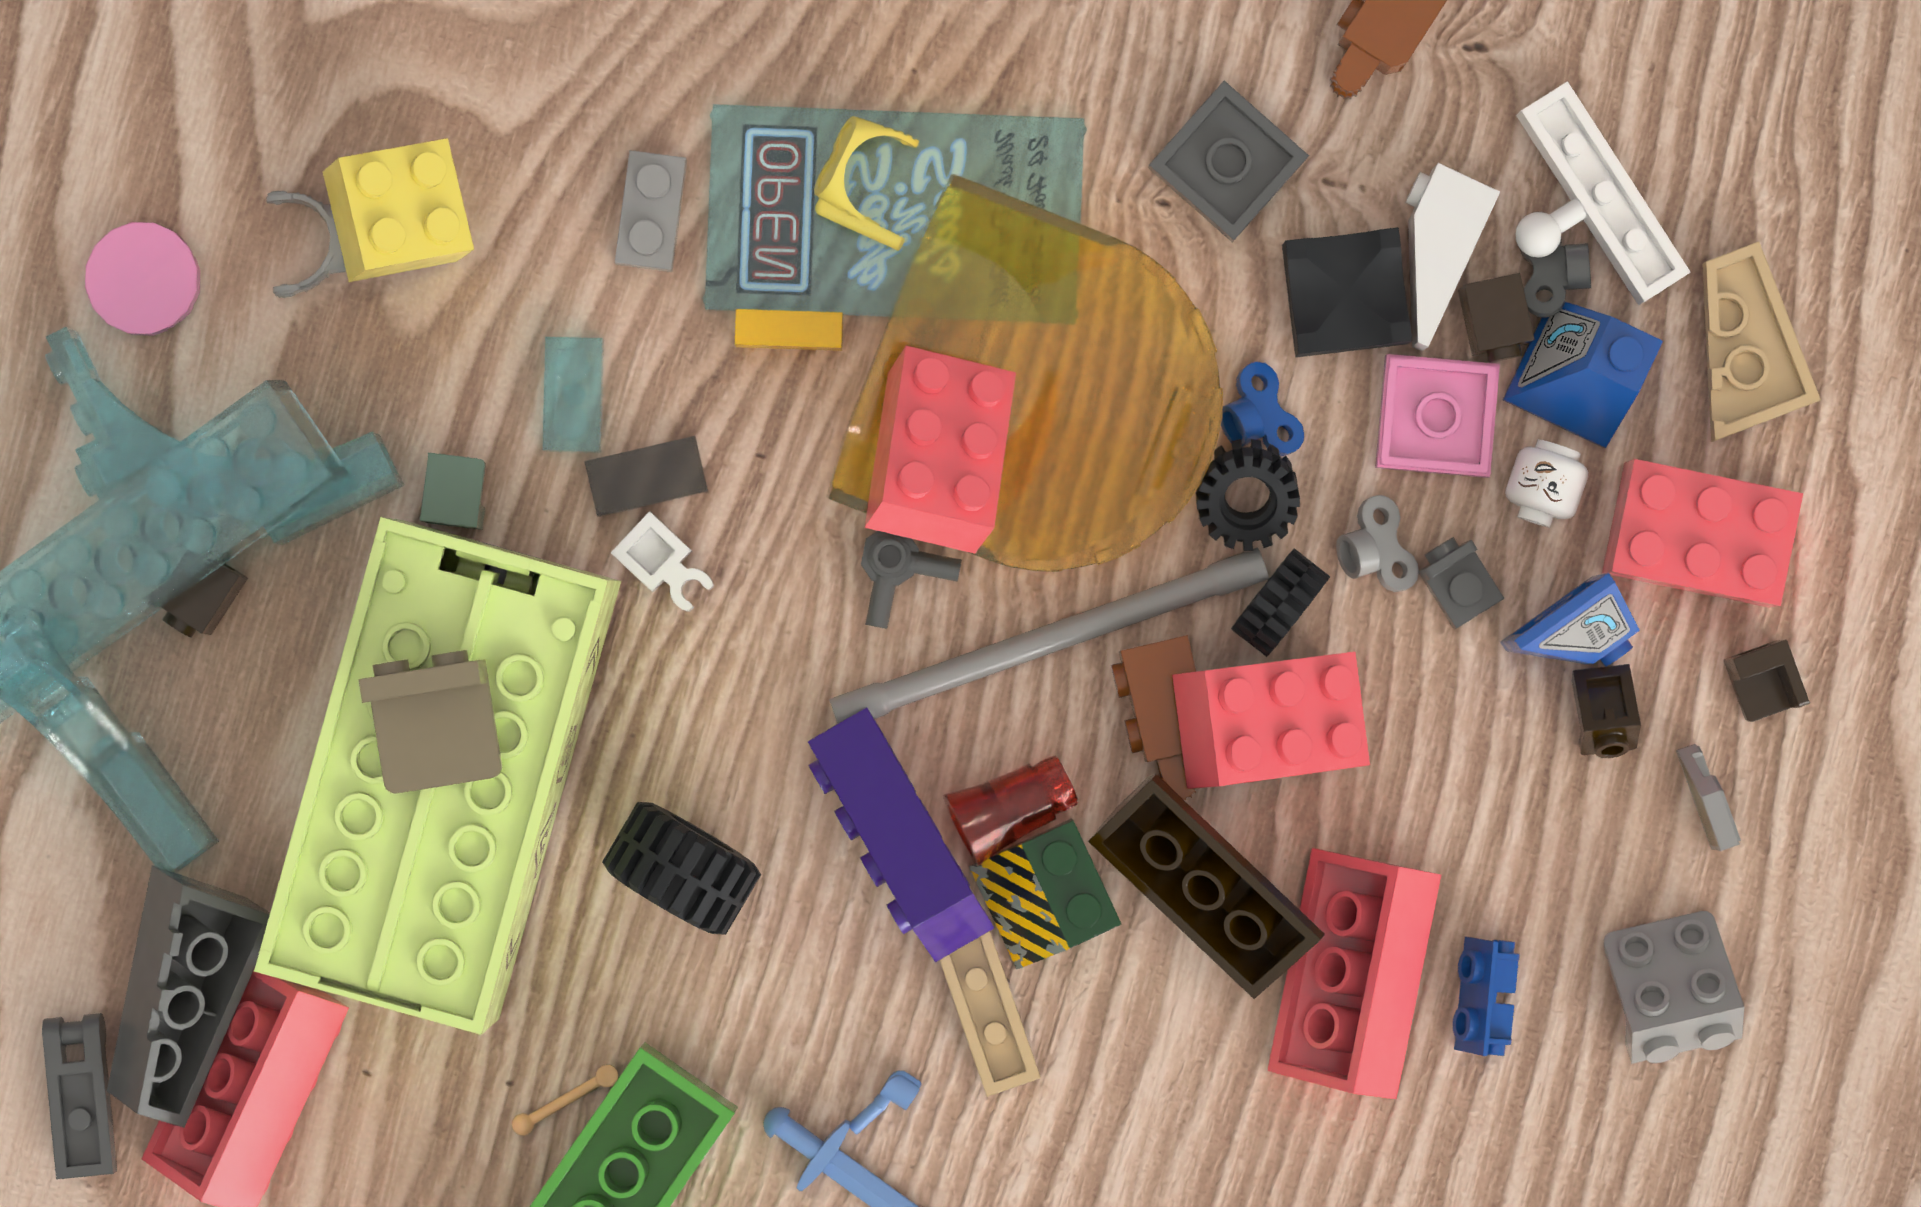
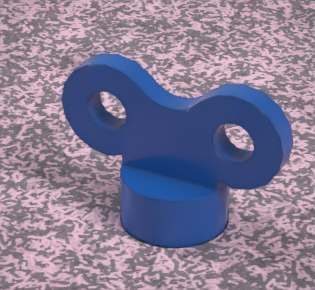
[1219,362,1304,456]

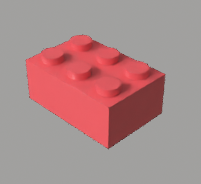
[865,345,1016,554]
[1602,459,1803,607]
[1172,652,1370,789]

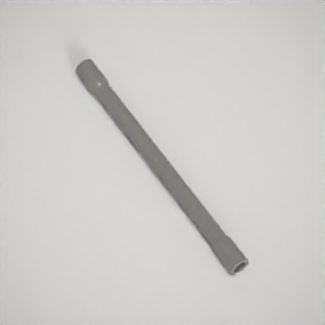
[829,547,1269,724]

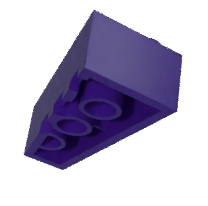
[808,707,995,962]

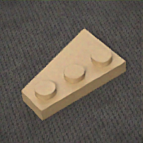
[1702,241,1821,442]

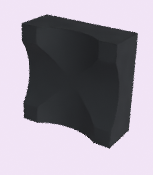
[1282,227,1412,358]

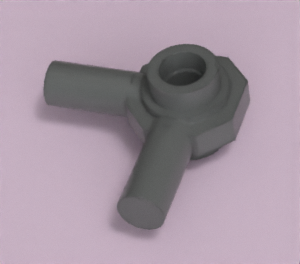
[861,531,962,629]

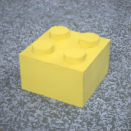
[323,138,474,282]

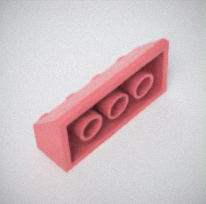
[1267,848,1441,1099]
[142,968,349,1207]

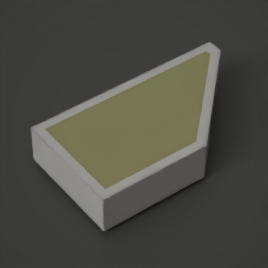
[1676,744,1741,851]

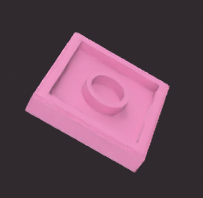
[1375,354,1500,478]

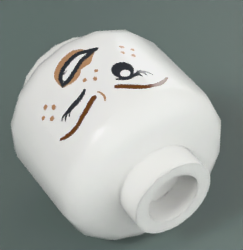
[1505,439,1588,528]

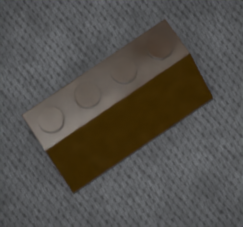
[1088,774,1325,999]

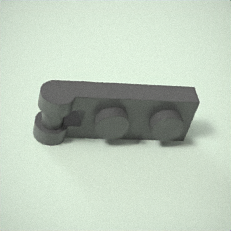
[42,1013,117,1180]

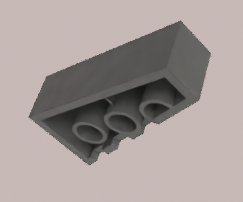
[107,865,270,1128]

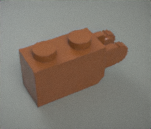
[1330,0,1447,99]
[1111,635,1196,800]

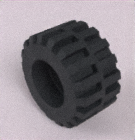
[602,802,761,935]

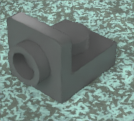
[1419,537,1505,629]

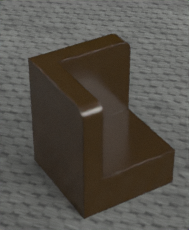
[1723,639,1810,722]

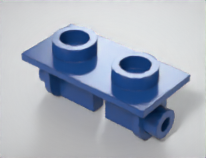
[1453,937,1520,1056]

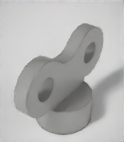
[1336,495,1419,592]

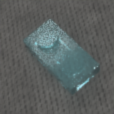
[542,337,604,453]

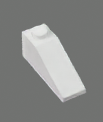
[1405,163,1500,351]

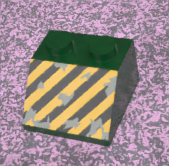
[969,818,1122,969]

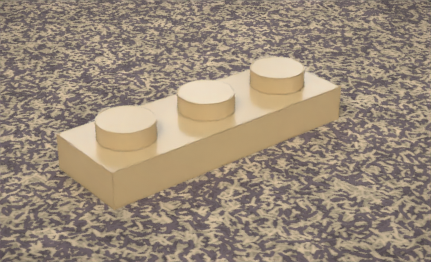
[940,931,1041,1097]

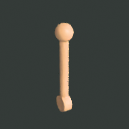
[512,1064,619,1136]

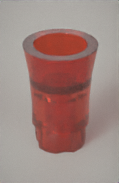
[943,755,1078,867]

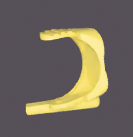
[814,116,919,251]

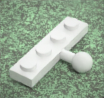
[1515,81,1690,305]

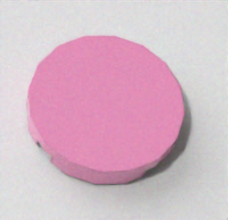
[85,222,201,336]

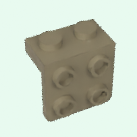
[358,650,502,794]

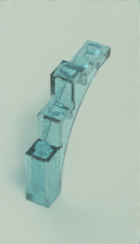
[45,327,404,545]
[0,618,219,873]

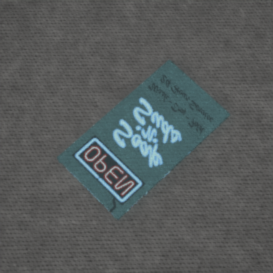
[703,104,1087,324]

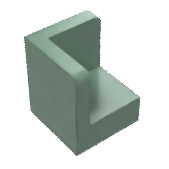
[420,452,486,530]

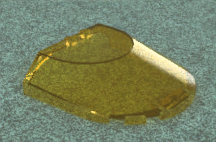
[826,174,1223,572]

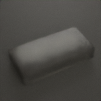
[584,436,709,517]

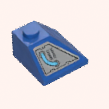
[1503,297,1663,448]
[1500,573,1640,667]

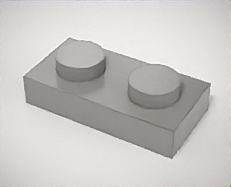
[615,150,687,272]

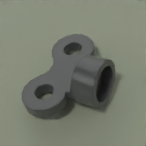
[1519,239,1591,318]

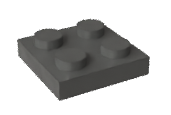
[1148,80,1309,243]

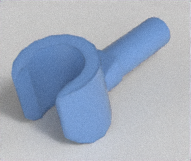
[850,1070,921,1134]

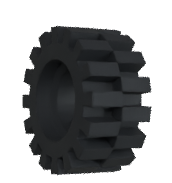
[1195,439,1300,551]
[1231,548,1330,657]

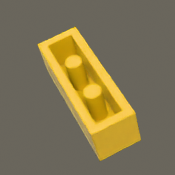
[735,309,843,351]

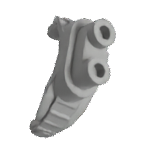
[266,191,346,298]

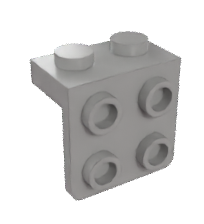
[1604,911,1744,1064]

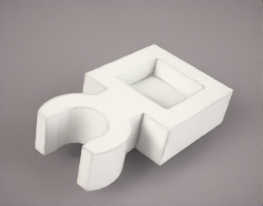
[611,511,714,612]

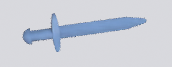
[763,1107,919,1207]

